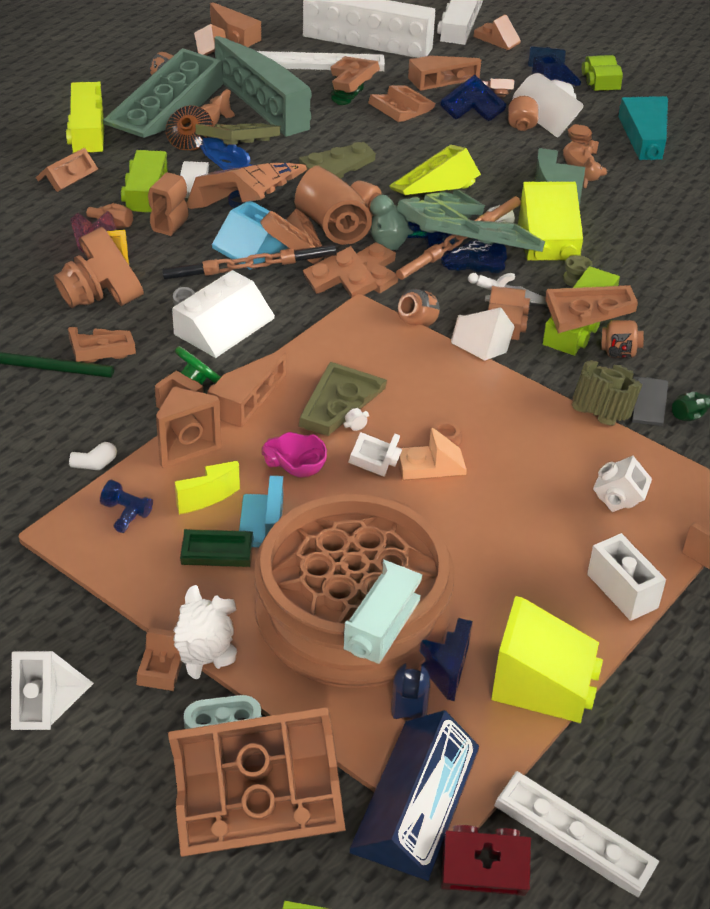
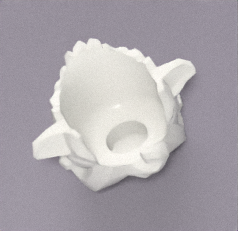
[173,585,237,679]

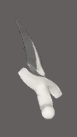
[468,273,548,307]

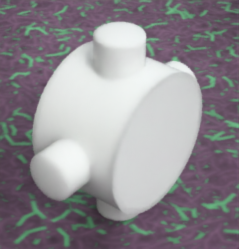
[343,408,369,431]

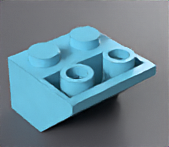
[212,201,288,270]

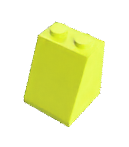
[518,181,583,260]
[491,596,603,723]

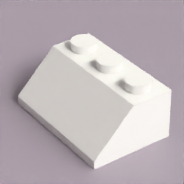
[172,270,274,358]

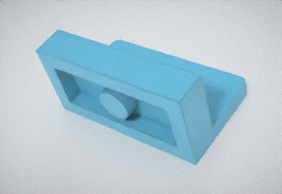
[239,476,283,547]

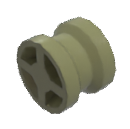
[563,255,593,287]

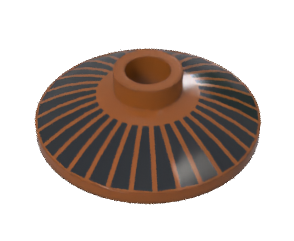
[166,106,213,150]

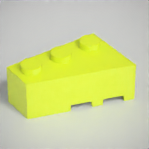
[66,82,104,153]

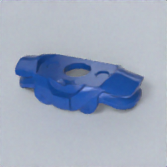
[200,137,253,170]

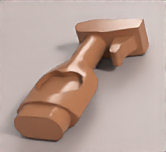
[568,124,599,154]

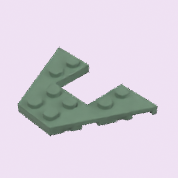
[397,189,545,252]

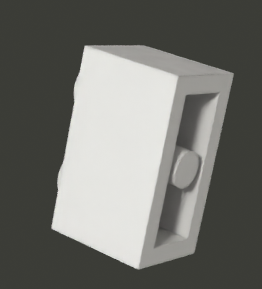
[587,533,666,621]

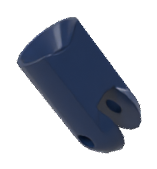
[391,663,430,719]

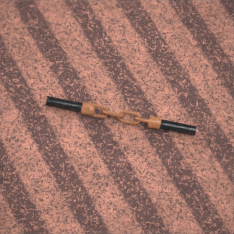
[163,245,337,279]

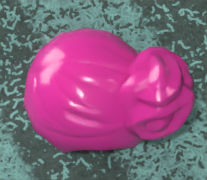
[262,432,327,477]

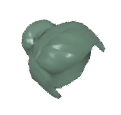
[370,194,413,250]

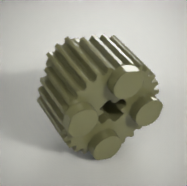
[572,360,643,426]

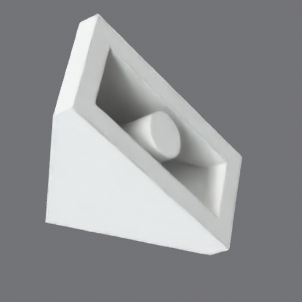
[451,307,515,360]
[11,651,94,730]

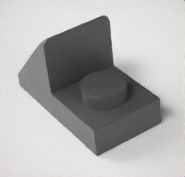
[632,377,668,426]

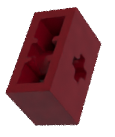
[441,825,531,896]

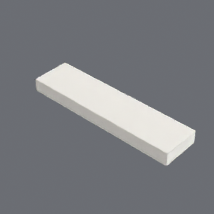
[494,771,659,897]

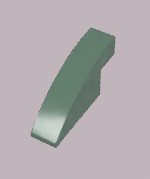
[535,148,586,206]

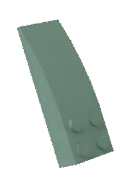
[214,36,312,137]
[103,48,223,138]

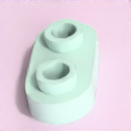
[184,695,261,729]

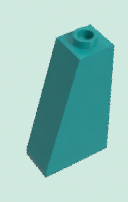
[618,96,668,160]

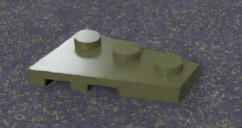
[196,123,281,144]
[299,142,376,179]
[298,362,387,436]

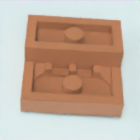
[368,85,436,122]

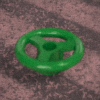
[175,346,221,385]

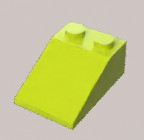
[389,145,481,195]

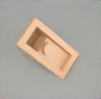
[398,428,466,480]

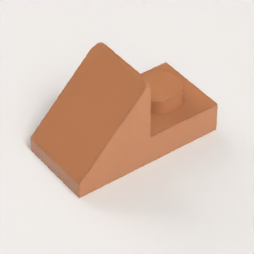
[474,14,521,50]

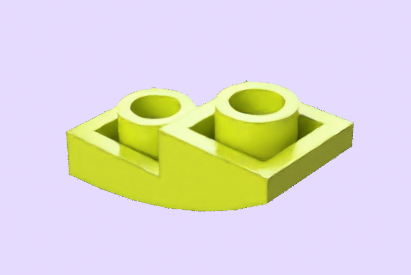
[175,461,240,515]

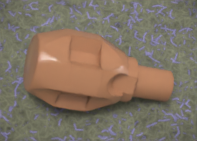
[86,203,133,229]

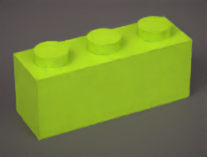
[121,150,168,212]

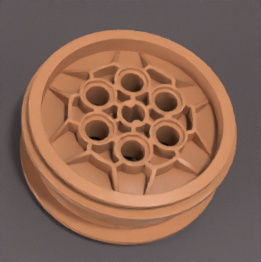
[254,494,454,688]

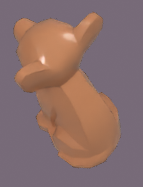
[190,89,235,127]
[563,142,607,188]

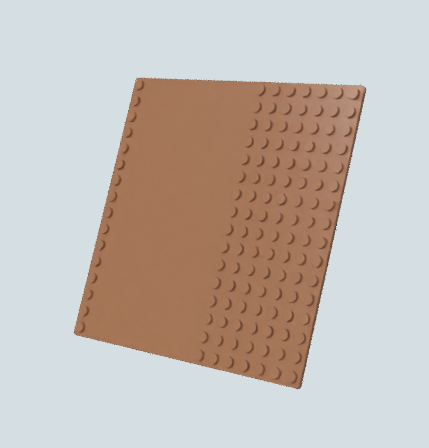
[19,294,710,831]

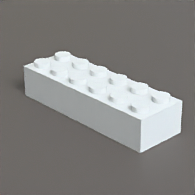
[303,0,435,58]

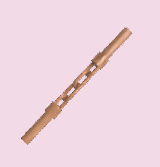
[396,196,521,280]

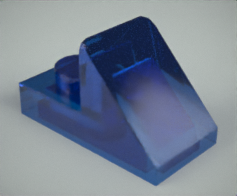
[420,618,473,701]

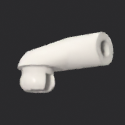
[69,442,117,470]

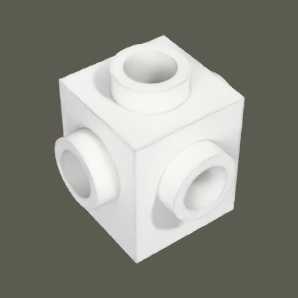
[593,456,652,512]

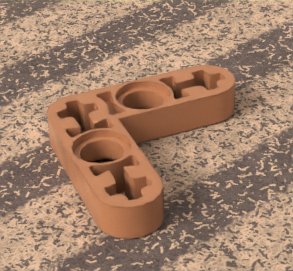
[260,209,323,264]

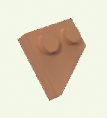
[68,327,136,363]

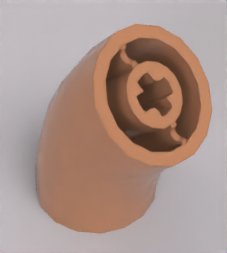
[294,166,372,245]

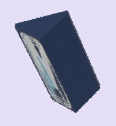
[350,710,479,881]

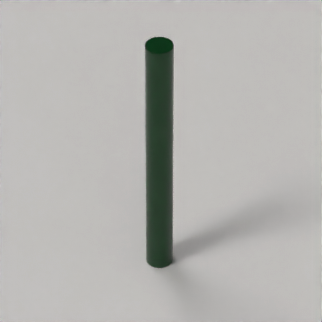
[0,352,114,378]

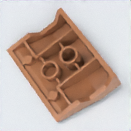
[168,707,346,857]

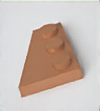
[545,285,638,333]

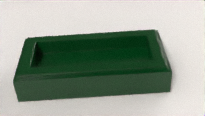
[180,529,254,567]

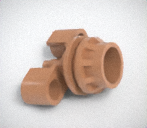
[54,227,144,308]

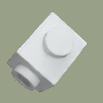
[348,432,402,477]

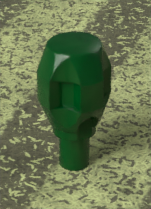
[672,392,710,421]

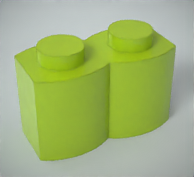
[582,55,623,91]

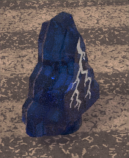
[441,239,507,273]

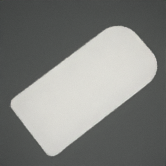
[512,73,584,138]

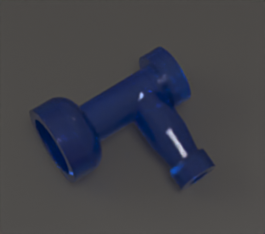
[100,480,153,533]

